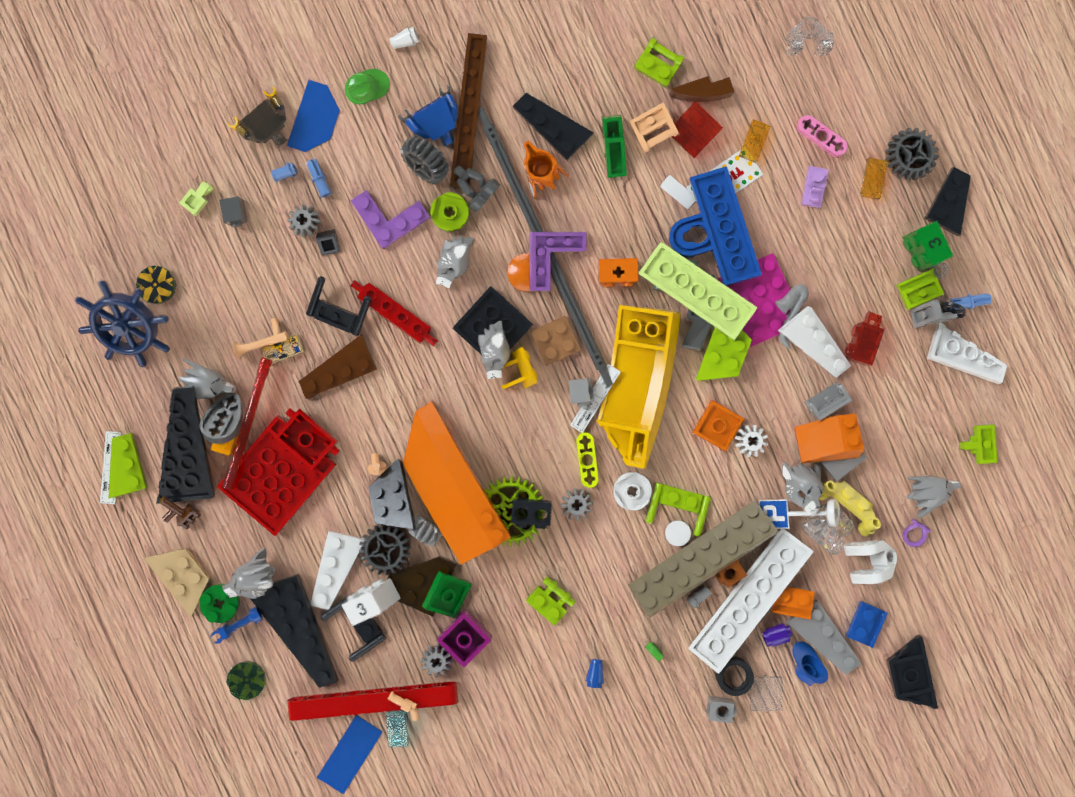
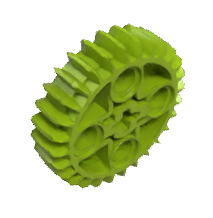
[484,476,546,547]

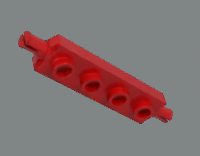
[350,280,438,347]

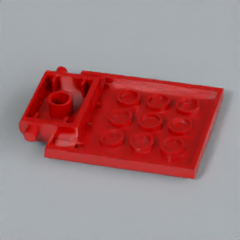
[217,408,340,536]

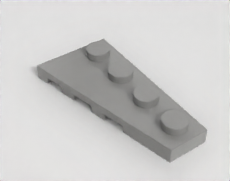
[785,600,861,675]

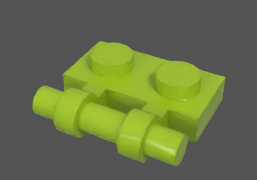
[526,576,576,626]

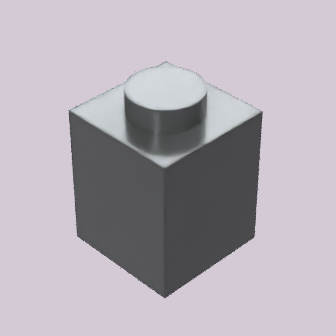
[219,196,248,228]

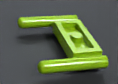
[646,482,711,537]

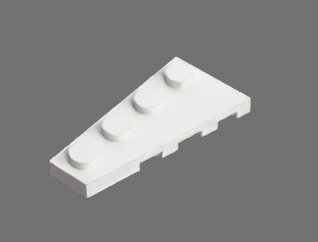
[311,530,366,610]

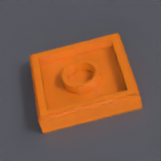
[692,400,745,452]

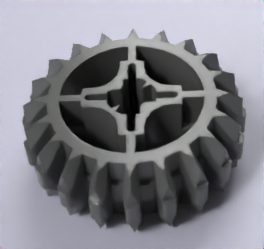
[885,128,939,181]
[400,135,449,184]
[359,525,411,575]

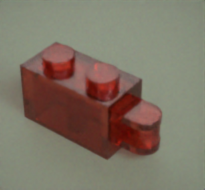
[844,311,885,366]

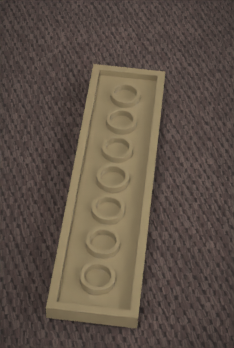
[628,501,778,618]

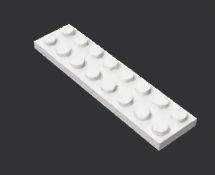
[688,529,814,674]

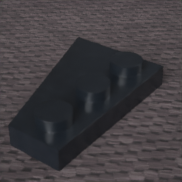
[924,167,971,236]

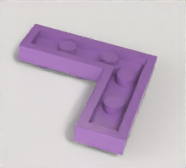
[351,190,430,249]
[530,232,586,291]

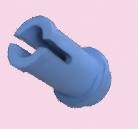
[271,162,297,182]

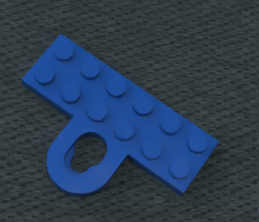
[669,166,762,286]

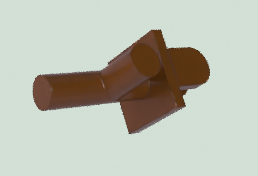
[159,496,201,530]

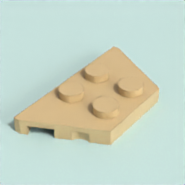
[144,548,211,616]

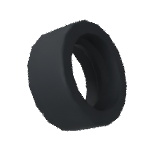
[716,657,754,696]

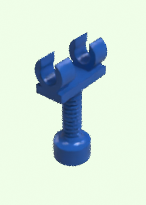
[210,607,263,644]

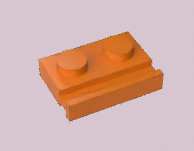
[771,587,815,620]

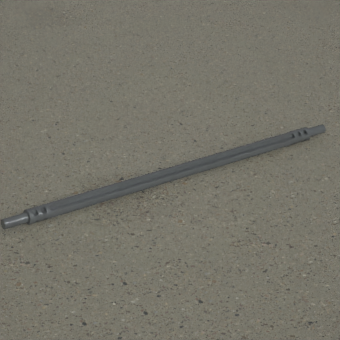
[478,107,613,387]

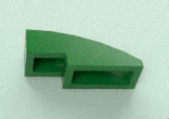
[601,114,627,178]

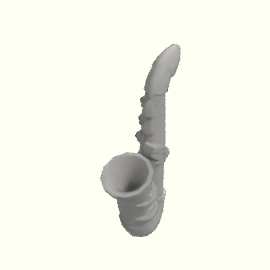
[775,284,809,349]

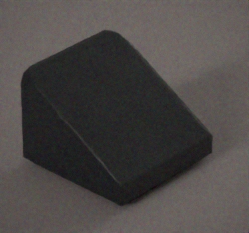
[316,229,340,256]

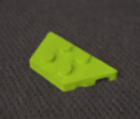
[696,328,752,381]

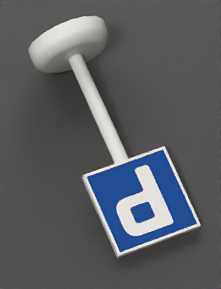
[759,499,840,529]

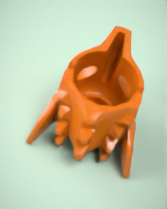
[522,140,569,199]

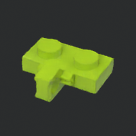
[959,424,998,464]

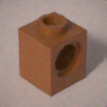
[715,560,747,587]

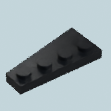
[513,93,594,161]

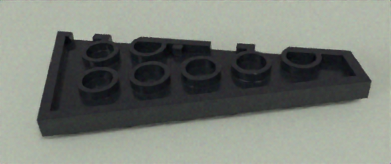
[156,385,215,504]
[250,574,339,688]

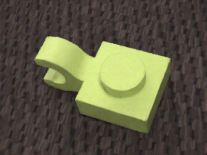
[179,181,214,216]

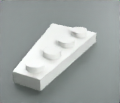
[778,306,851,378]
[927,323,1007,384]

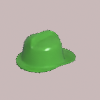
[345,69,390,105]

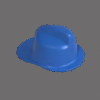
[792,641,829,686]

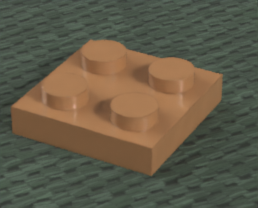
[530,316,581,366]

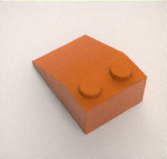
[794,414,864,464]

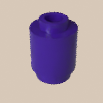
[762,623,792,647]

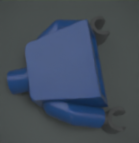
[398,85,458,146]

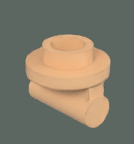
[367,453,387,475]

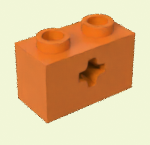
[598,258,638,288]

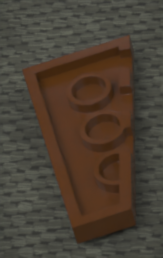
[298,334,377,399]

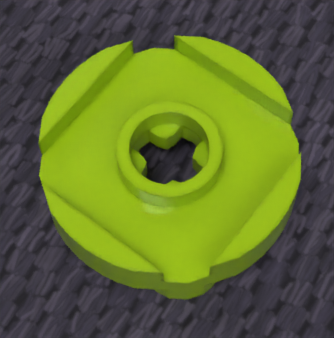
[430,192,469,232]

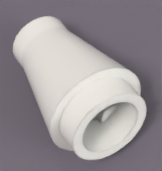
[389,27,420,49]

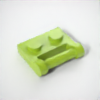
[634,37,685,88]

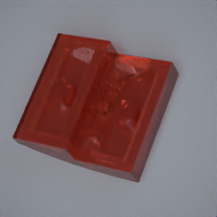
[671,101,723,159]

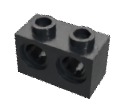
[511,498,552,529]

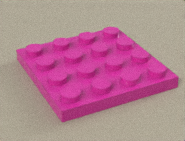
[716,253,800,348]

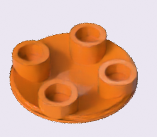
[507,253,530,292]

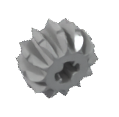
[287,204,321,238]
[560,488,593,521]
[408,516,442,546]
[420,643,454,677]

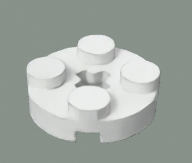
[613,472,652,511]

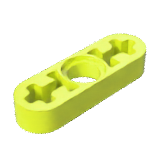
[576,432,598,488]

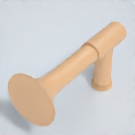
[233,318,289,360]

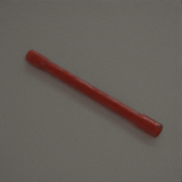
[222,357,273,490]

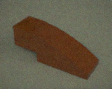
[670,76,735,102]

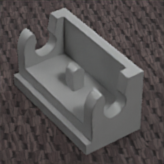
[804,382,852,421]

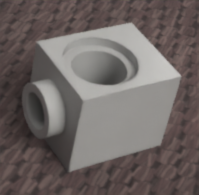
[569,378,594,407]
[706,696,737,723]

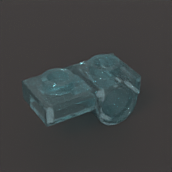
[385,710,409,747]

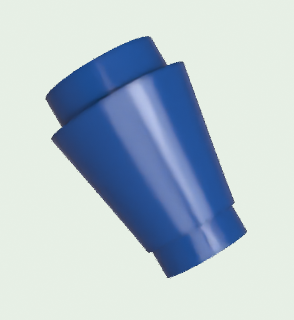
[585,659,604,688]

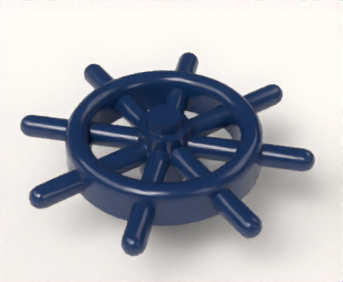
[75,280,170,367]

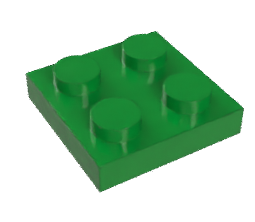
[422,571,472,619]

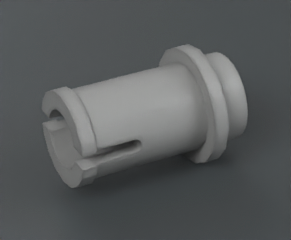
[687,585,712,608]

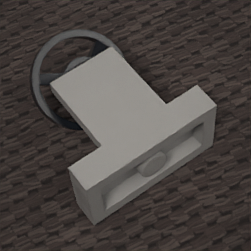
[910,300,966,328]

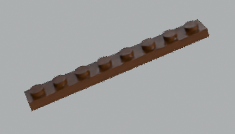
[450,33,487,188]

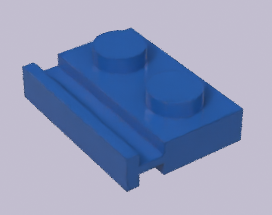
[845,601,888,648]

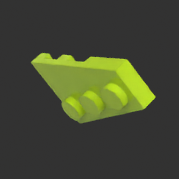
[108,433,148,499]

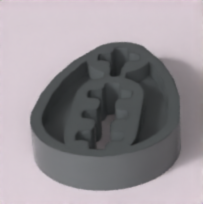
[200,393,243,444]

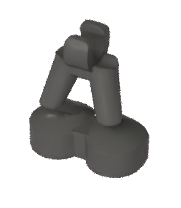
[453,166,500,212]

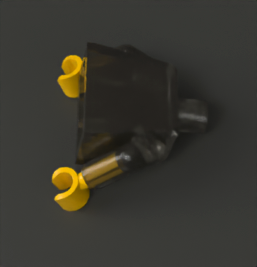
[228,86,287,147]

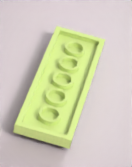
[638,242,757,340]

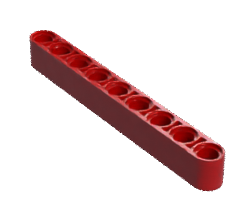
[287,681,459,721]

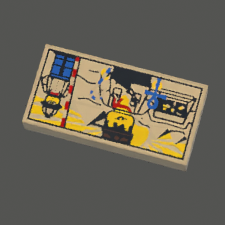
[261,334,305,365]

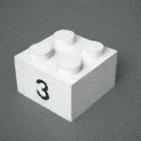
[342,578,401,626]

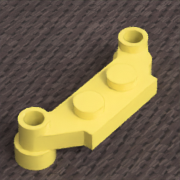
[818,480,881,537]

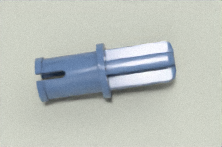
[307,159,332,198]
[950,294,992,309]

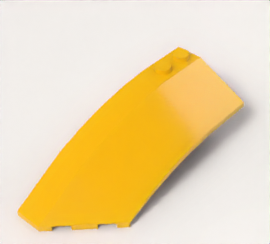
[596,305,681,469]

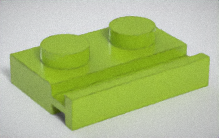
[896,269,944,310]

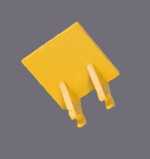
[501,347,538,390]

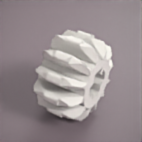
[735,425,768,457]

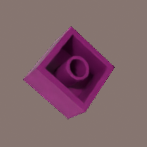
[437,609,493,668]

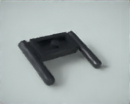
[306,276,372,336]
[321,592,386,662]

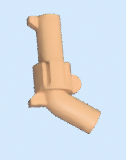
[388,691,419,721]

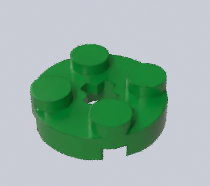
[200,584,240,623]

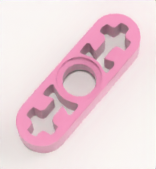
[797,115,847,157]

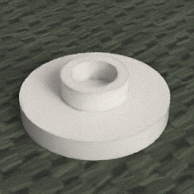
[665,520,691,546]

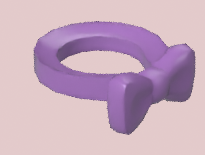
[902,519,931,547]

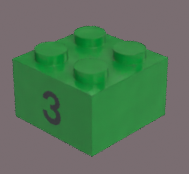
[902,221,953,271]

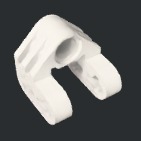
[843,540,897,584]

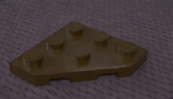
[387,556,457,617]

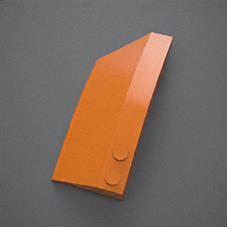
[403,401,511,565]

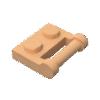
[629,102,679,153]

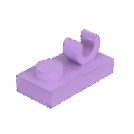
[801,166,829,208]

